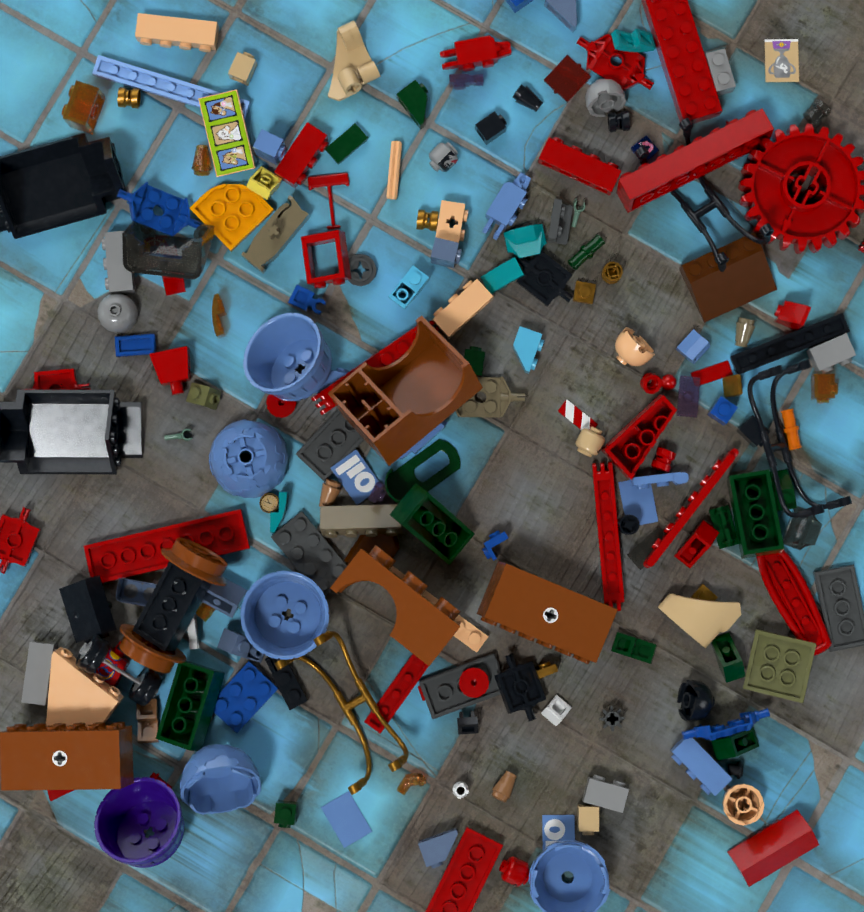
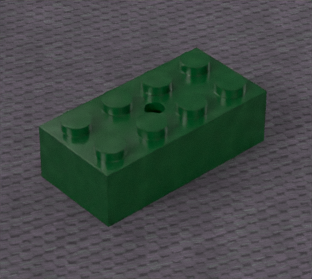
[727,469,784,559]
[389,483,475,565]
[155,661,225,751]

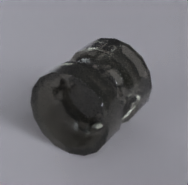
[803,99,831,128]

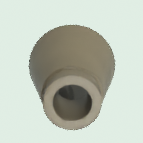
[735,317,756,348]

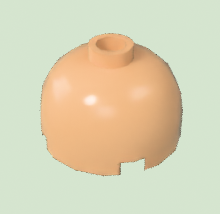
[615,327,655,366]
[722,783,765,826]

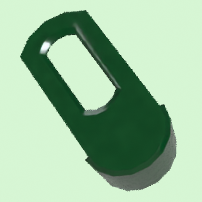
[385,439,460,503]

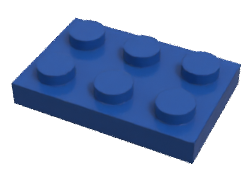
[213,661,278,733]

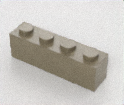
[320,504,403,538]

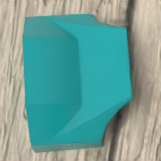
[503,224,547,258]

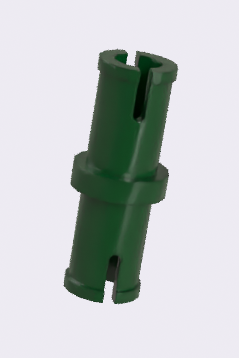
[568,234,605,270]

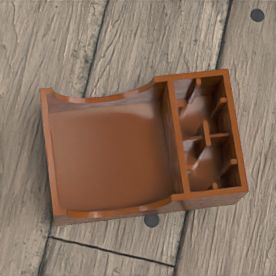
[328,315,483,466]
[330,545,461,666]

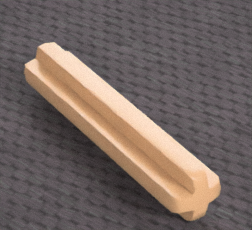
[386,141,402,200]

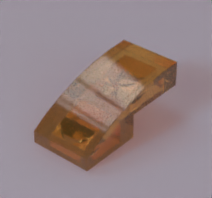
[212,293,227,339]

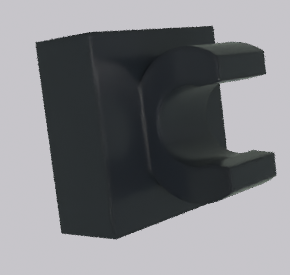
[457,711,478,735]

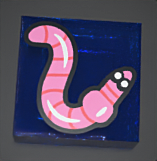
[631,135,659,161]

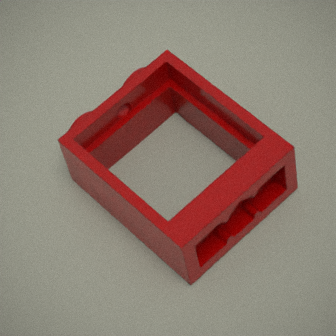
[301,230,351,289]

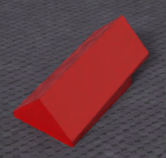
[727,809,819,887]

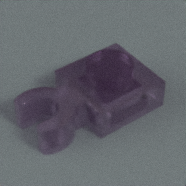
[449,74,484,90]

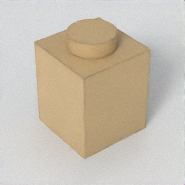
[228,52,257,86]
[577,805,599,835]

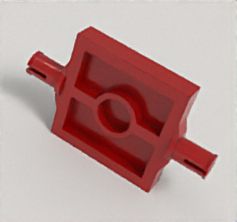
[21,368,91,390]
[0,507,41,574]

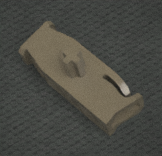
[241,195,310,274]

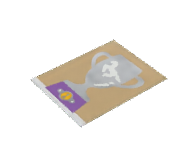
[765,39,799,82]

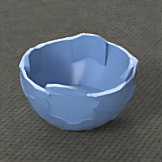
[209,419,288,498]
[180,744,261,815]
[529,840,610,912]

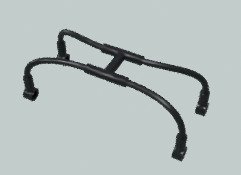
[635,118,774,272]
[747,360,852,518]

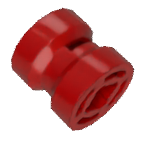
[650,447,676,473]

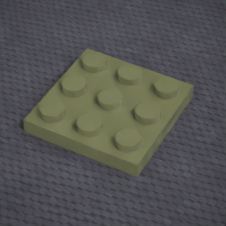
[743,629,817,703]

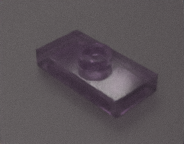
[676,376,700,418]
[368,482,387,504]

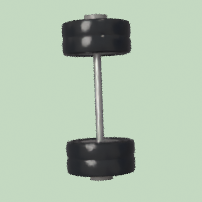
[76,635,163,706]

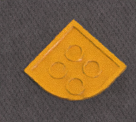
[189,184,274,252]

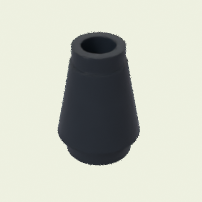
[512,84,543,112]

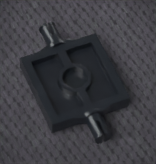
[516,251,573,307]
[494,653,546,722]

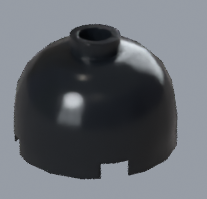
[677,680,715,721]

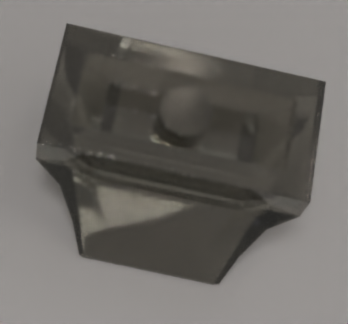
[783,506,822,550]

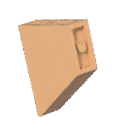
[46,647,124,726]

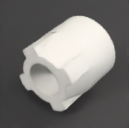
[452,781,469,799]

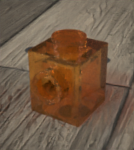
[811,374,838,403]

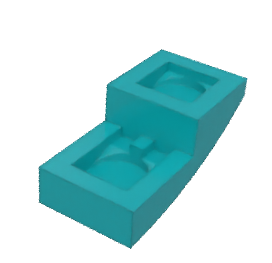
[611,29,656,52]
[481,257,525,294]
[270,492,288,533]

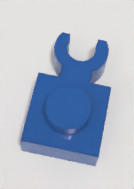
[288,285,326,315]

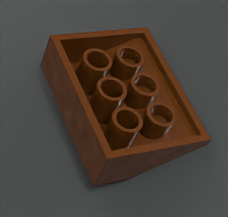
[679,232,777,323]

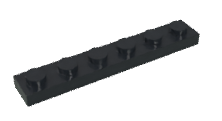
[730,313,850,375]

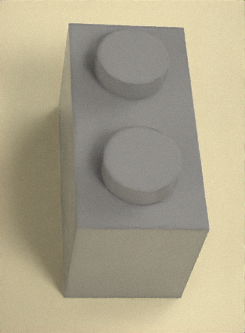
[705,48,736,96]
[806,333,856,374]
[582,774,629,813]

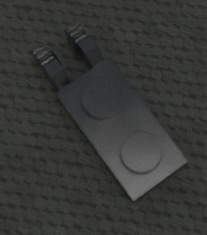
[265,657,308,710]

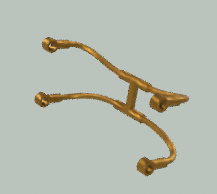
[274,631,409,795]

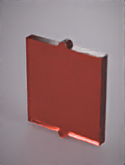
[544,55,591,103]

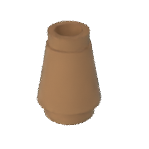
[319,478,342,506]
[491,771,517,803]

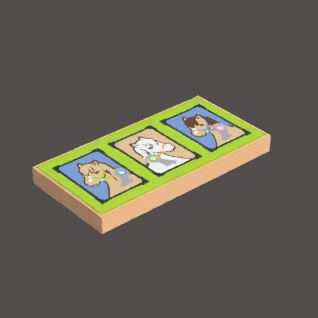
[198,89,256,177]

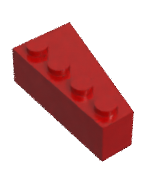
[601,395,677,480]

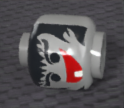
[429,142,458,172]

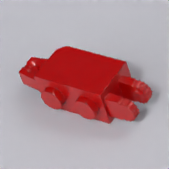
[440,35,512,72]

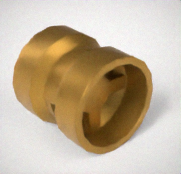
[117,87,141,109]
[416,209,439,231]
[601,262,623,284]

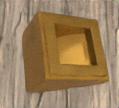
[723,374,743,397]

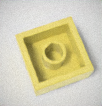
[246,166,282,200]

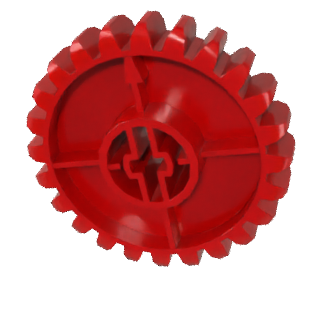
[738,123,864,254]

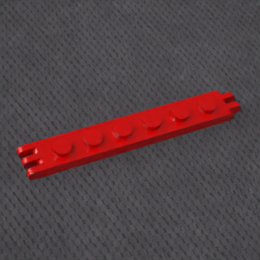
[311,319,440,415]
[643,448,739,568]
[592,462,624,611]

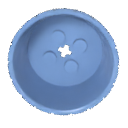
[243,313,332,401]
[240,571,329,660]

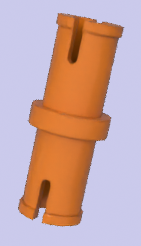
[781,408,802,450]

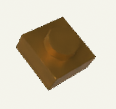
[573,281,596,305]
[690,584,718,601]
[536,661,558,679]

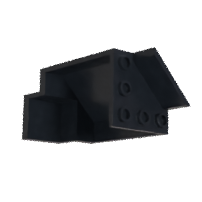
[0,133,127,239]
[0,390,143,475]

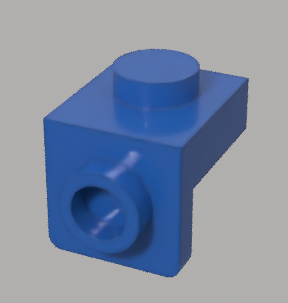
[482,530,508,561]

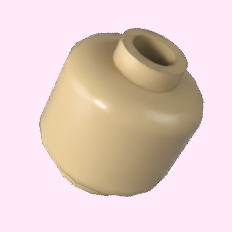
[575,426,605,457]

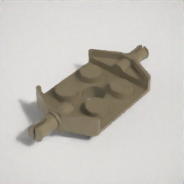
[455,377,525,418]

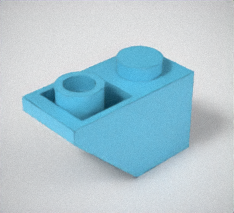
[389,265,429,309]
[513,326,545,374]

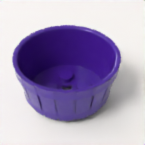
[94,777,184,868]

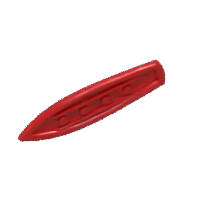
[756,550,832,656]

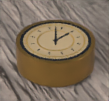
[259,493,279,513]

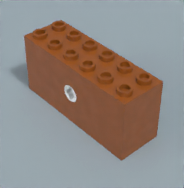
[477,561,618,664]
[0,722,134,791]

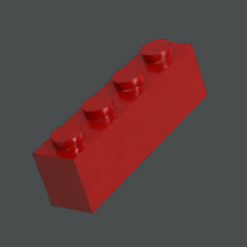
[538,137,622,196]

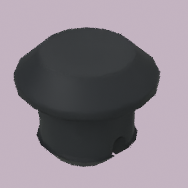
[727,761,743,779]

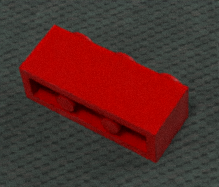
[274,122,329,189]

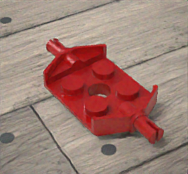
[576,34,654,92]

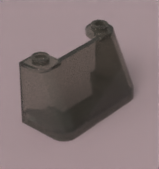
[122,221,214,279]

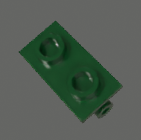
[709,505,738,549]

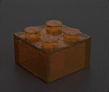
[62,80,105,134]

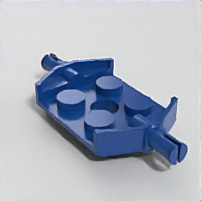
[117,182,202,237]
[682,708,770,741]

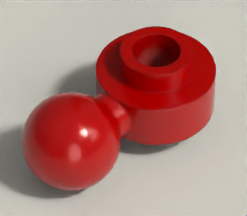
[640,372,677,394]

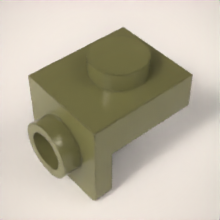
[186,382,221,410]

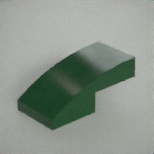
[611,632,657,664]

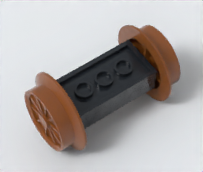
[119,537,228,673]

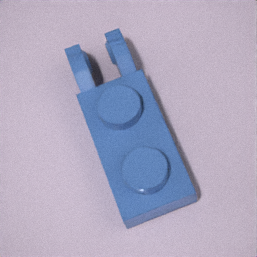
[631,472,689,489]

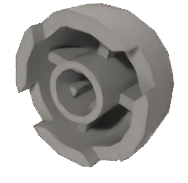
[585,79,626,117]
[97,293,138,333]

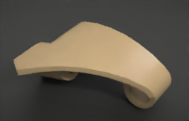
[328,20,381,101]
[658,593,741,648]

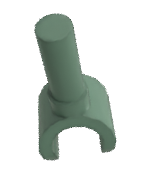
[571,198,585,227]
[164,429,192,441]

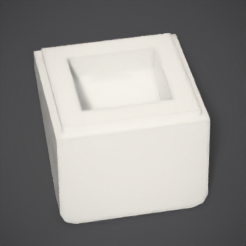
[541,694,572,726]

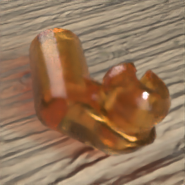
[396,772,426,795]

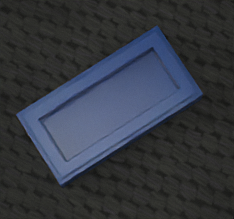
[115,334,157,357]

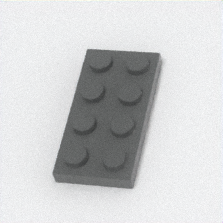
[271,511,347,596]

